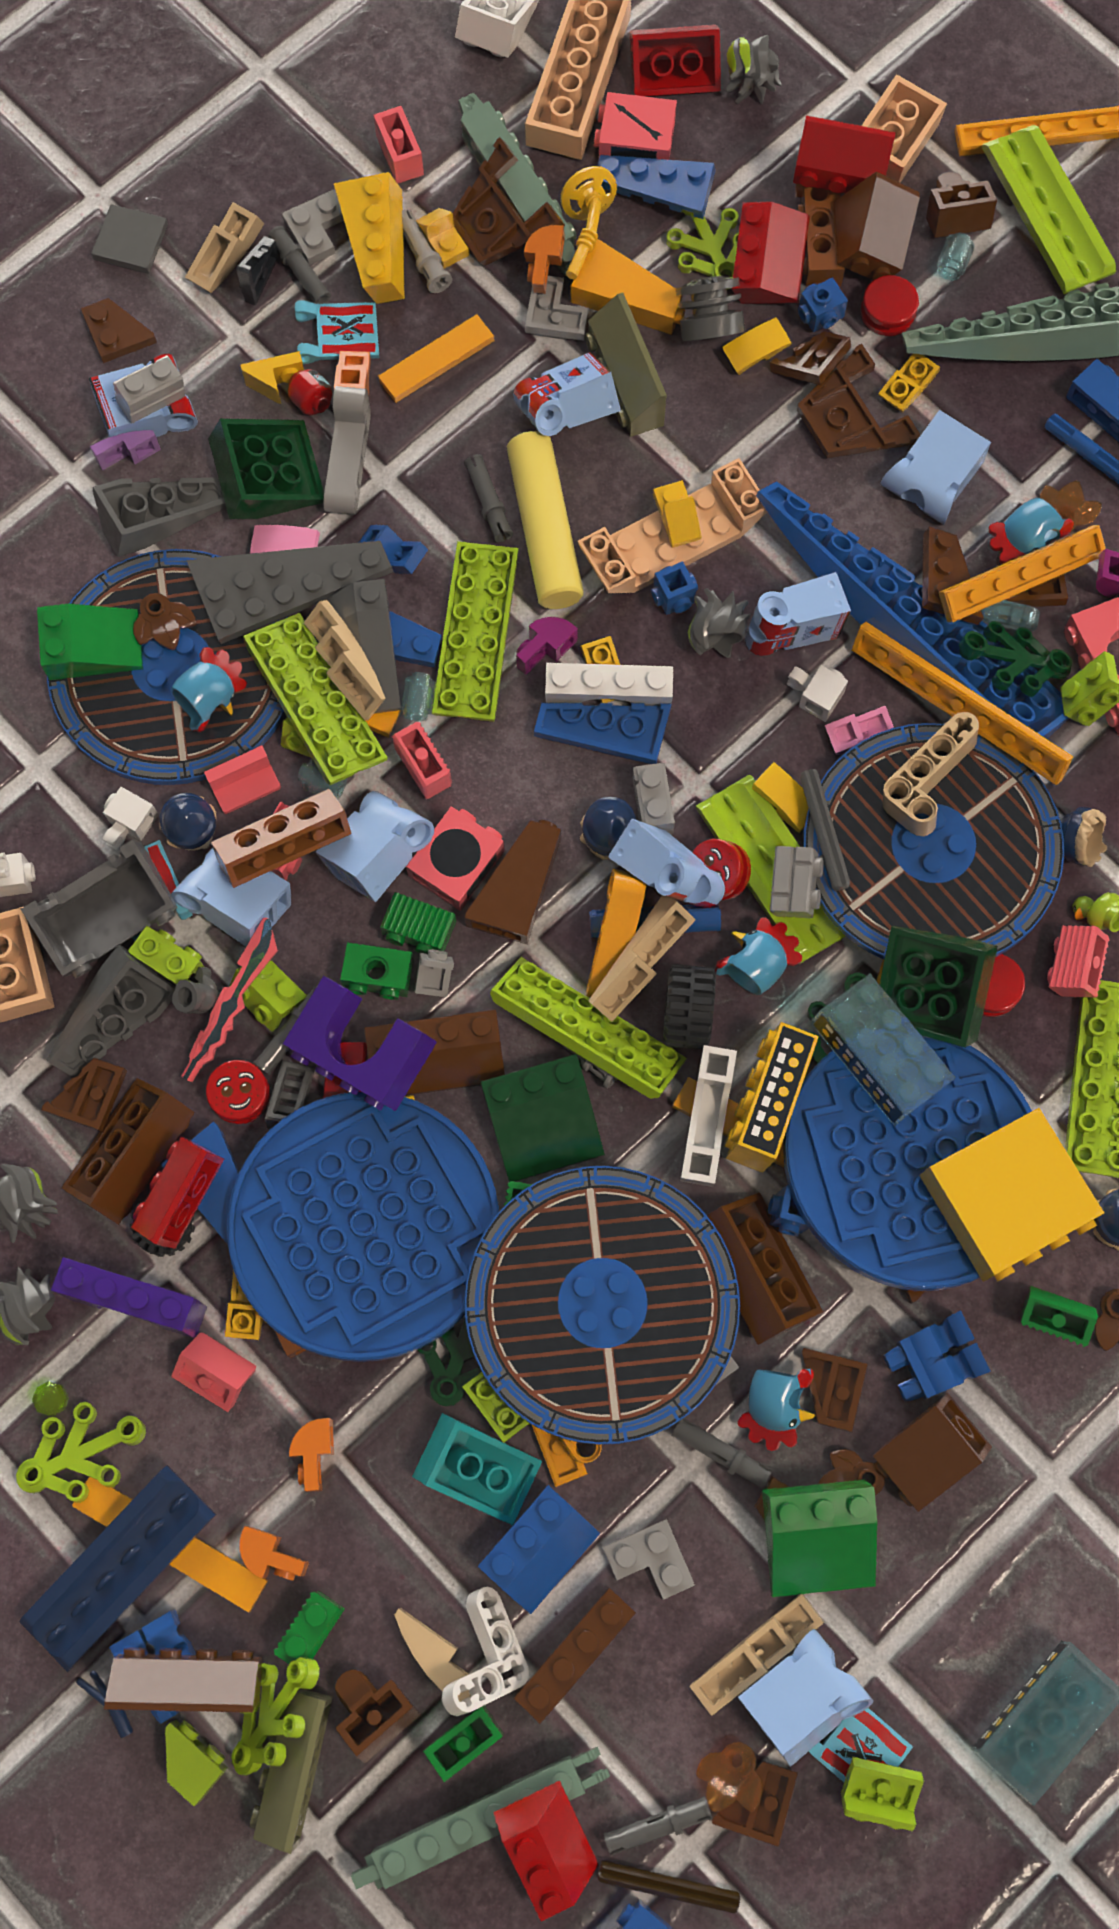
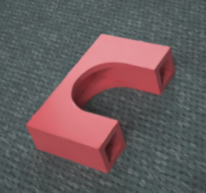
[1064,597,1119,736]

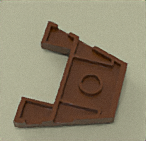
[452,137,565,266]
[796,343,921,458]

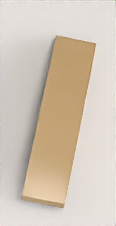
[304,600,386,721]
[690,1594,824,1716]

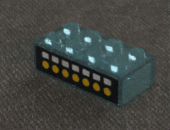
[810,974,956,1126]
[971,1640,1119,1806]

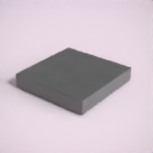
[91,204,168,274]

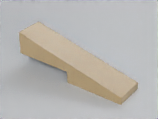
[589,895,696,1022]

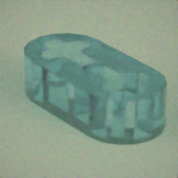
[981,600,1040,632]

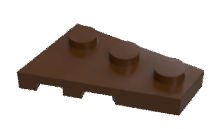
[922,526,984,625]

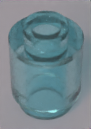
[937,233,975,281]
[401,672,436,721]
[298,759,347,799]

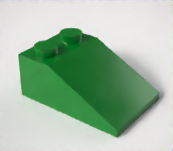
[37,604,143,680]

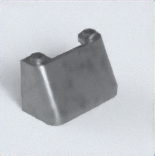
[21,839,177,978]

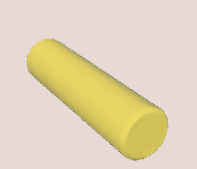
[507,431,584,609]

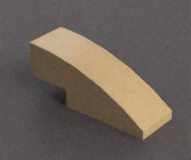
[185,202,265,293]
[394,1608,470,1702]

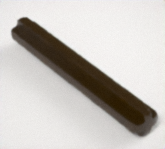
[598,1861,740,1914]

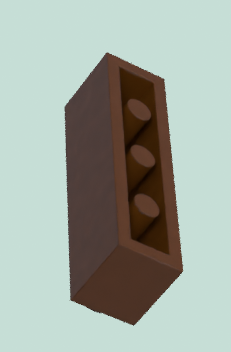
[514,1588,636,1724]

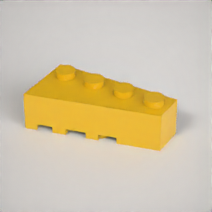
[334,172,404,304]

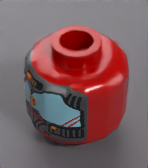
[288,369,333,416]

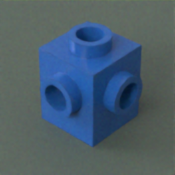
[798,277,848,332]
[651,561,698,615]
[768,1185,809,1236]

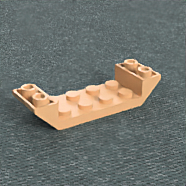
[578,458,767,593]

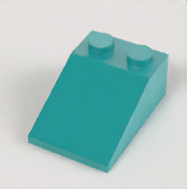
[412,1413,542,1525]

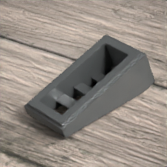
[265,1061,315,1130]

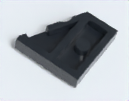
[236,236,279,306]

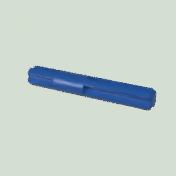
[1045,413,1119,484]

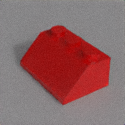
[630,25,721,96]
[793,115,896,193]
[731,202,810,304]
[131,1137,224,1249]
[493,1780,599,1921]

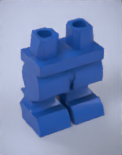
[883,1310,991,1402]
[109,1609,196,1724]

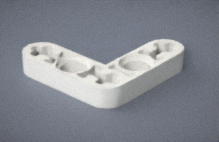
[442,1587,529,1716]

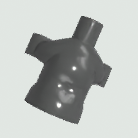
[172,967,226,1014]

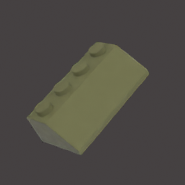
[585,292,667,437]
[250,1689,333,1854]

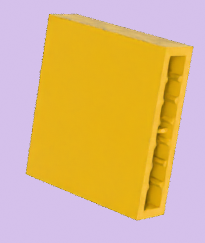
[919,1108,1104,1282]

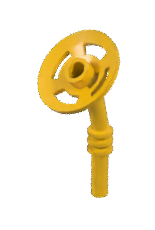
[561,166,617,279]

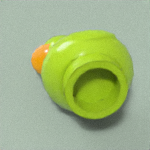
[1072,892,1119,932]

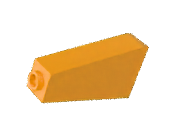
[571,239,686,335]

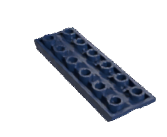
[19,1465,217,1672]

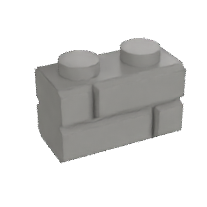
[113,356,185,423]
[632,763,675,835]
[770,846,823,918]

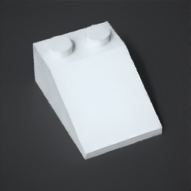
[455,0,539,58]

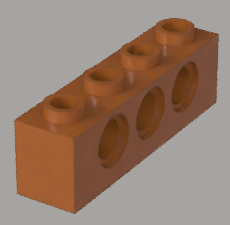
[795,183,845,287]
[211,789,352,888]

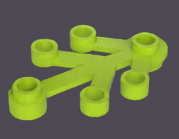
[666,208,739,289]
[16,1402,146,1503]
[232,1658,319,1775]

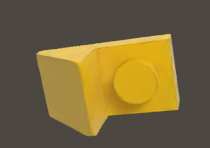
[416,208,469,269]
[240,351,304,404]
[653,480,702,548]

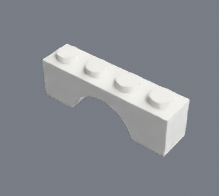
[545,663,673,706]
[680,1045,737,1187]

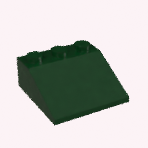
[208,418,324,519]
[872,926,998,1048]
[481,1054,605,1182]

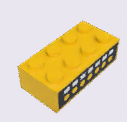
[724,1022,819,1173]

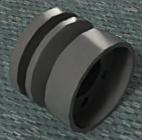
[676,276,745,341]

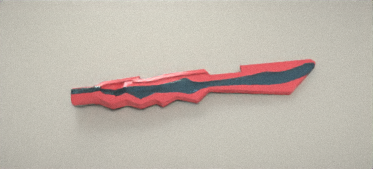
[181,918,278,1082]

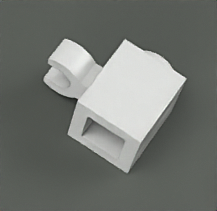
[787,665,848,722]
[103,787,159,851]
[0,853,36,897]

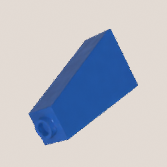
[161,1121,240,1244]

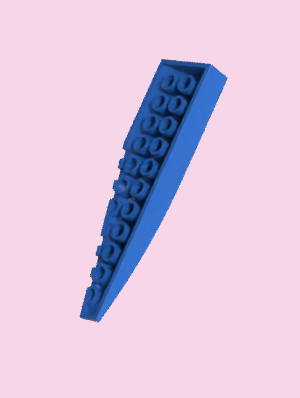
[756,481,1069,739]

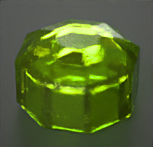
[32,1381,69,1417]

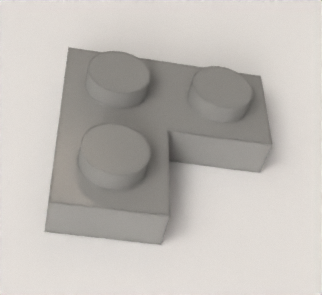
[282,189,344,265]
[525,276,589,341]
[603,1519,695,1600]

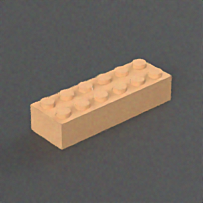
[525,0,631,160]

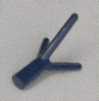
[77,1671,133,1738]

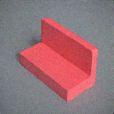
[204,746,281,814]
[171,1332,256,1412]

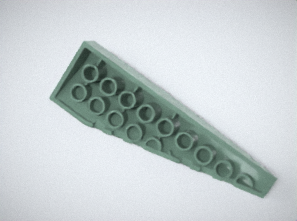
[902,282,1119,361]

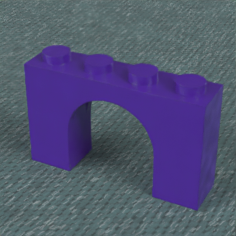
[283,976,437,1111]
[51,1257,207,1338]

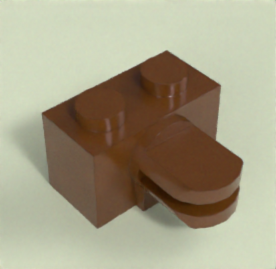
[926,172,997,238]
[335,1669,421,1764]

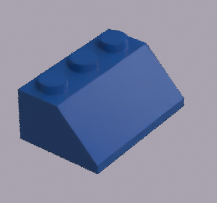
[478,1485,600,1614]

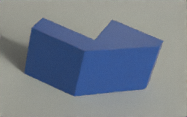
[359,525,428,574]

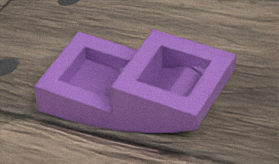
[90,430,161,470]

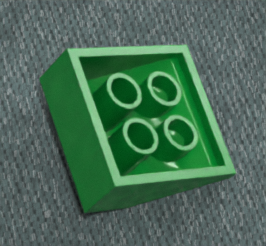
[762,1480,877,1597]

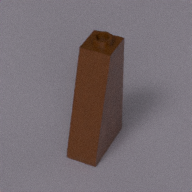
[465,820,561,945]

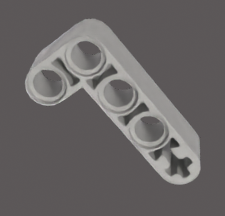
[324,386,371,514]

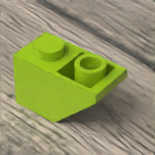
[165,1720,228,1806]

